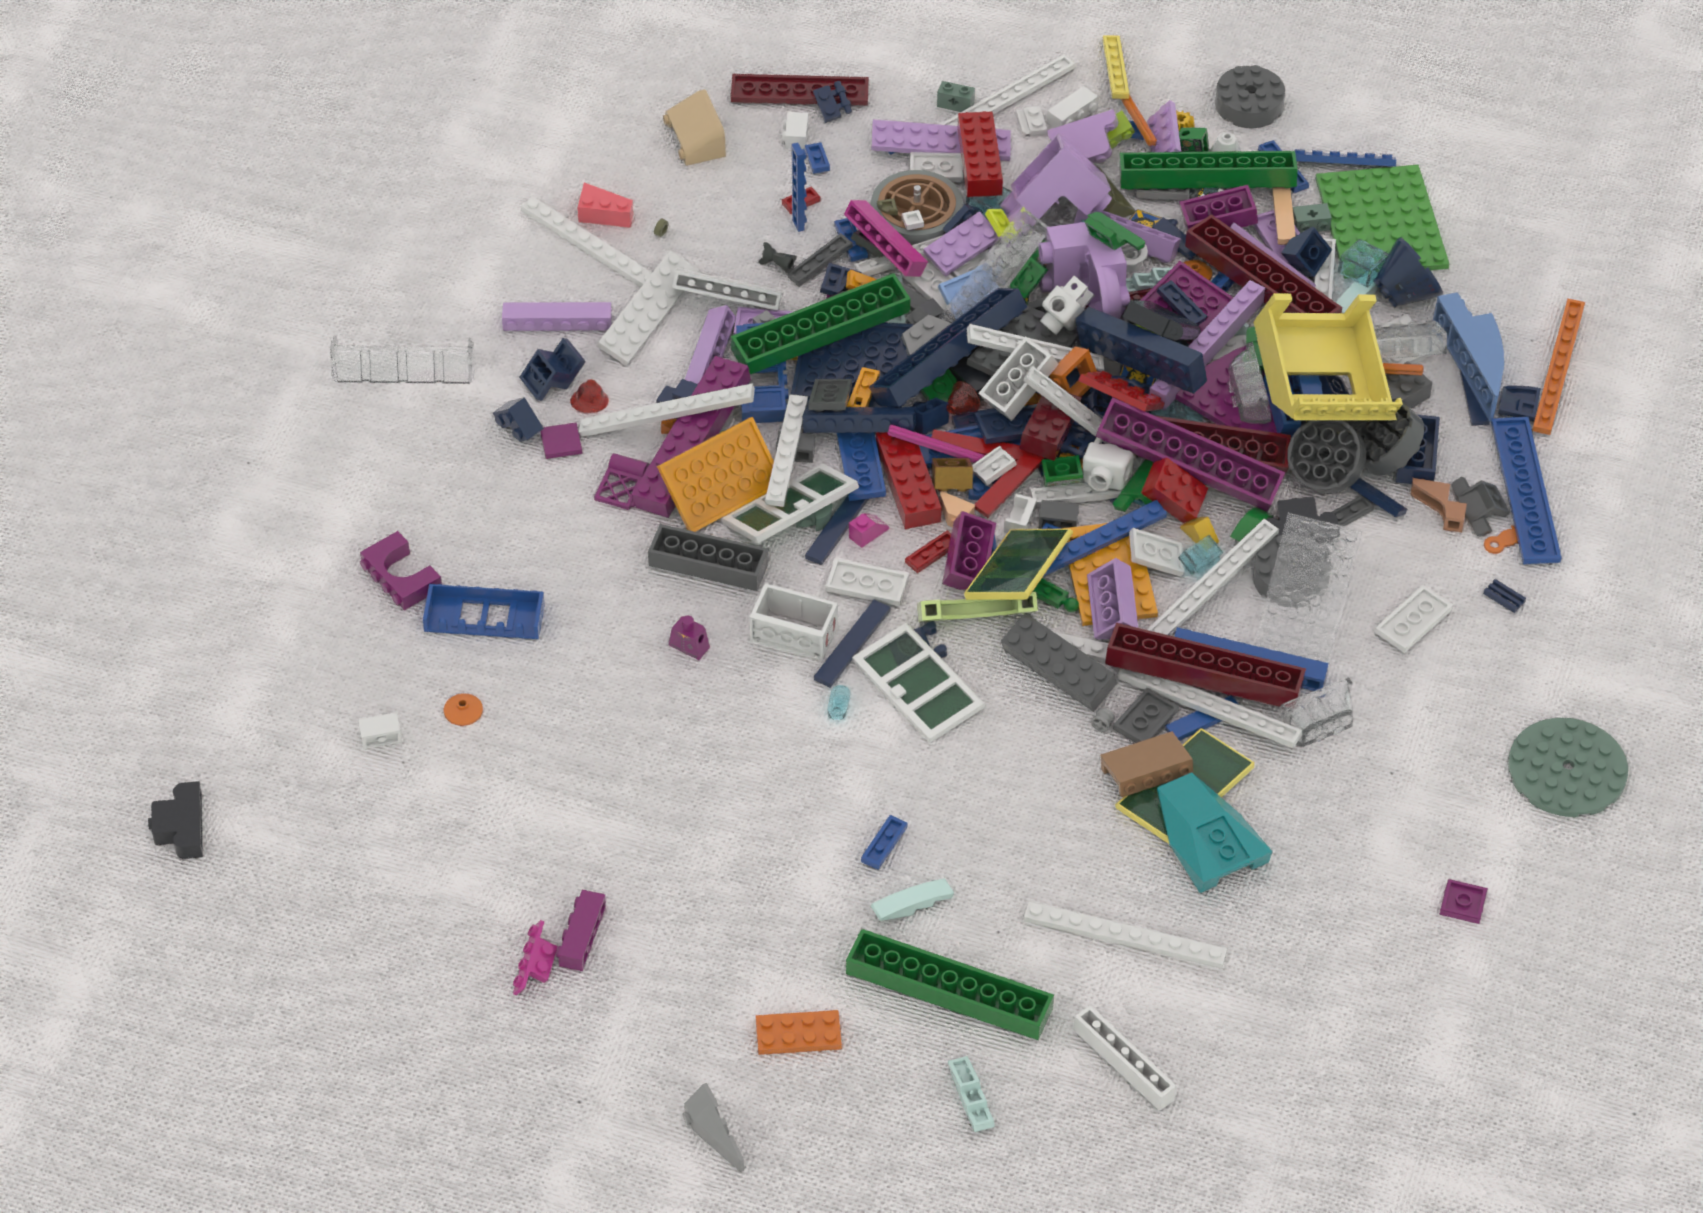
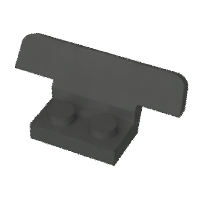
[1451,477,1510,537]

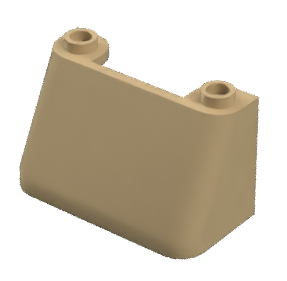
[663,89,726,166]

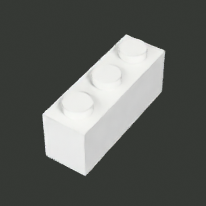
[1047,86,1098,128]

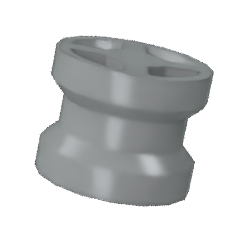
[1091,707,1115,732]

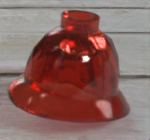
[570,379,609,413]
[947,381,980,415]

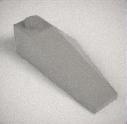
[682,1083,744,1172]

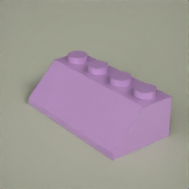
[1087,558,1138,640]

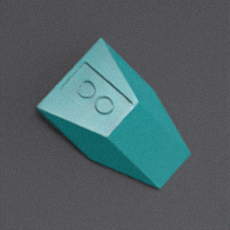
[1157,772,1273,893]

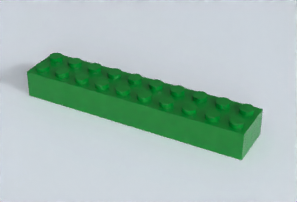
[1119,151,1298,190]
[731,273,911,375]
[846,929,1054,1041]

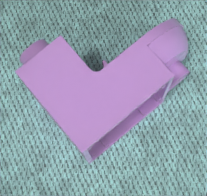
[1000,133,1112,240]
[1038,222,1130,319]

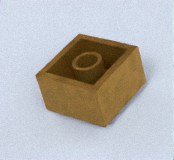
[931,458,973,492]

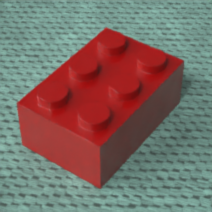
[1141,457,1208,523]

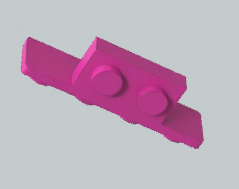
[513,920,558,996]

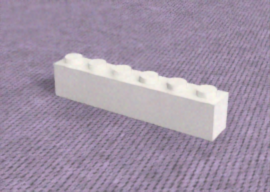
[672,268,783,310]
[1073,1005,1177,1111]

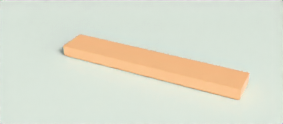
[1272,187,1296,245]

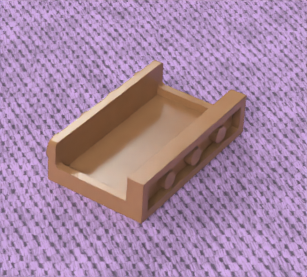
[1100,731,1193,797]

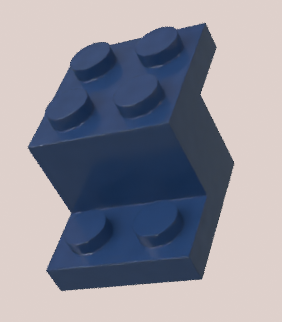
[519,338,586,401]

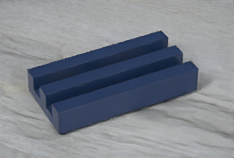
[1483,579,1526,613]

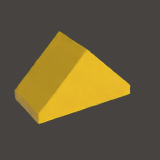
[1180,517,1219,551]

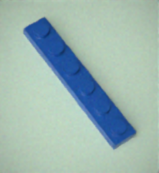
[791,142,807,232]
[1295,149,1396,167]

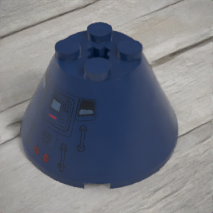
[1373,237,1443,309]

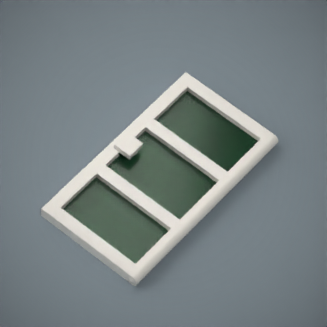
[721,463,859,543]
[852,623,986,743]

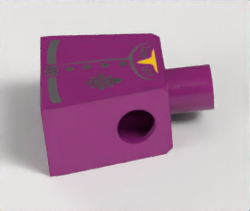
[669,615,710,660]

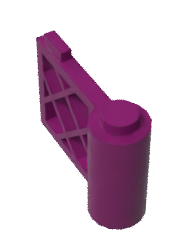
[594,453,650,510]

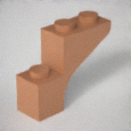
[1411,478,1467,533]

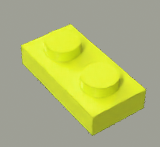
[985,209,1017,240]

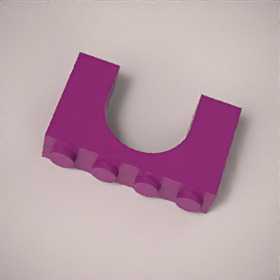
[360,531,442,611]

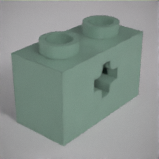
[937,81,975,112]
[1292,203,1332,233]

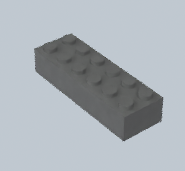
[648,524,769,591]
[1001,613,1118,712]

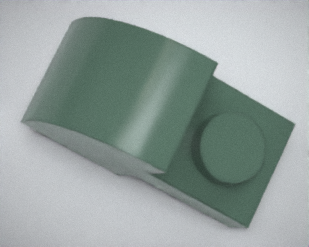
[795,503,832,531]

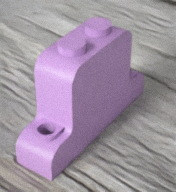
[1047,109,1118,163]

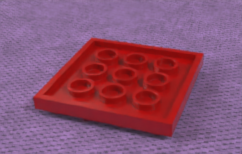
[1078,370,1165,412]

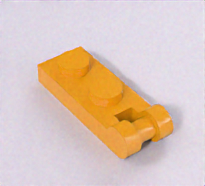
[847,367,880,407]

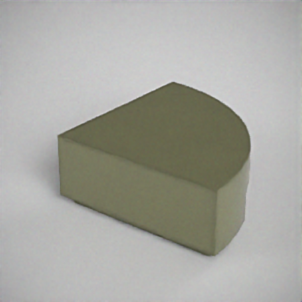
[877,198,898,215]

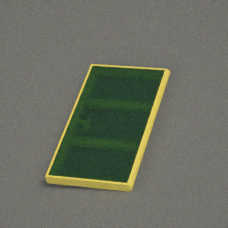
[964,529,1073,600]
[1115,728,1255,844]

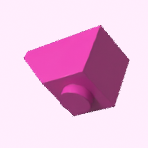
[849,513,889,548]

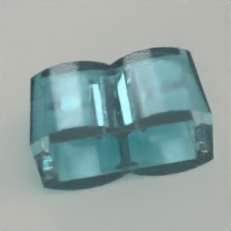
[1178,535,1223,575]

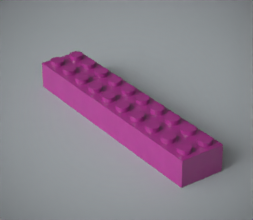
[632,356,751,518]
[1095,397,1285,512]

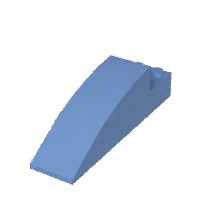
[1432,292,1504,422]

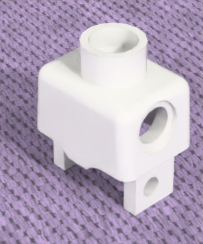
[1040,276,1095,335]
[1082,438,1136,491]

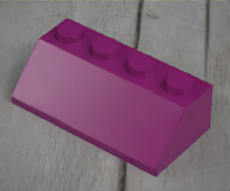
[1179,185,1258,232]
[942,511,997,590]

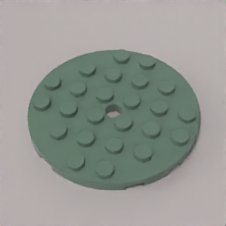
[1508,718,1628,817]

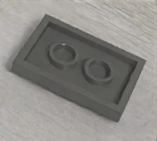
[808,379,852,412]
[1113,688,1179,743]

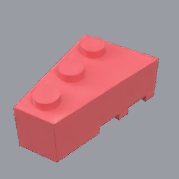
[577,182,634,228]

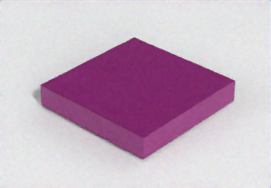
[540,422,582,459]
[1439,879,1488,924]

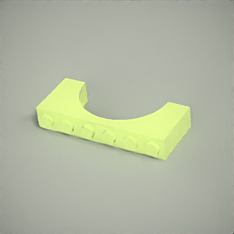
[917,592,1038,623]

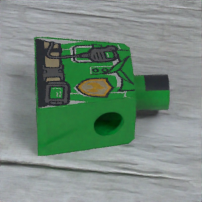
[1179,128,1210,152]

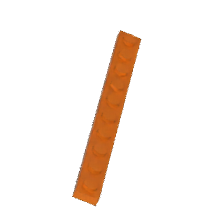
[1532,298,1585,435]

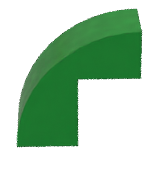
[1230,507,1274,542]

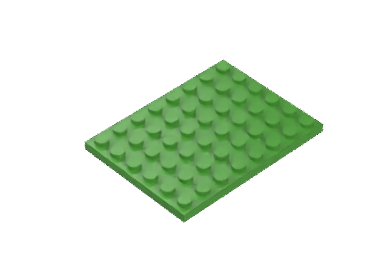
[1315,164,1450,279]

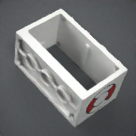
[749,583,838,661]

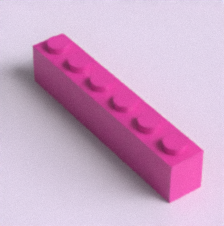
[844,200,928,277]

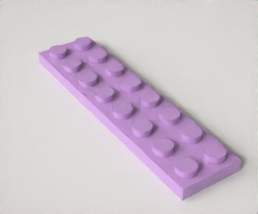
[871,119,1011,161]

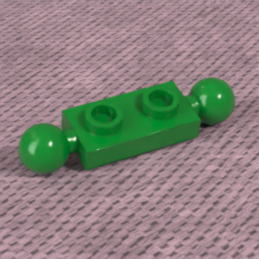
[1024,578,1079,613]

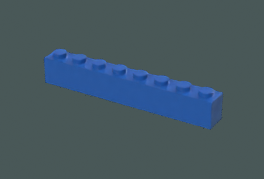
[1174,627,1329,693]

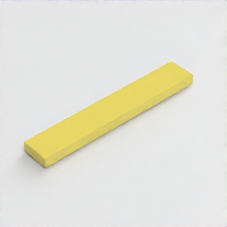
[1102,35,1129,99]

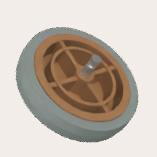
[870,170,963,245]

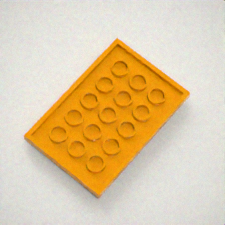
[657,417,774,532]
[1062,523,1158,626]

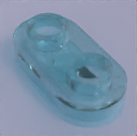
[827,685,850,720]

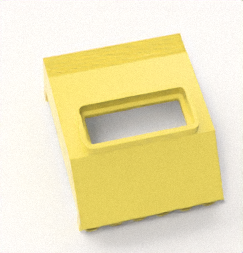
[1253,293,1403,420]

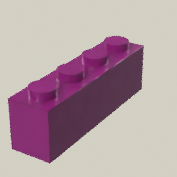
[556,889,606,972]

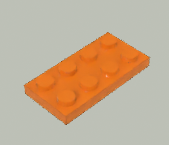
[756,1010,842,1055]

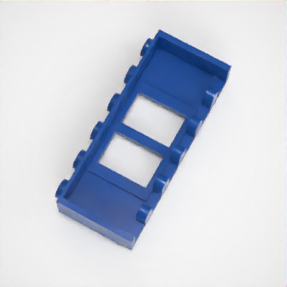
[736,323,789,423]
[423,584,545,639]

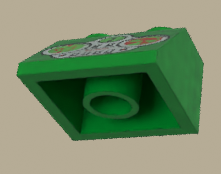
[1042,455,1083,487]

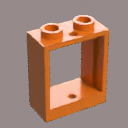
[1049,347,1097,397]

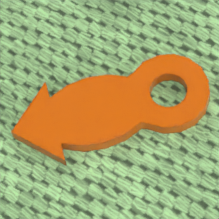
[1484,525,1518,554]

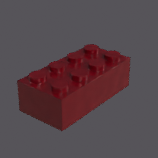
[1020,393,1082,461]

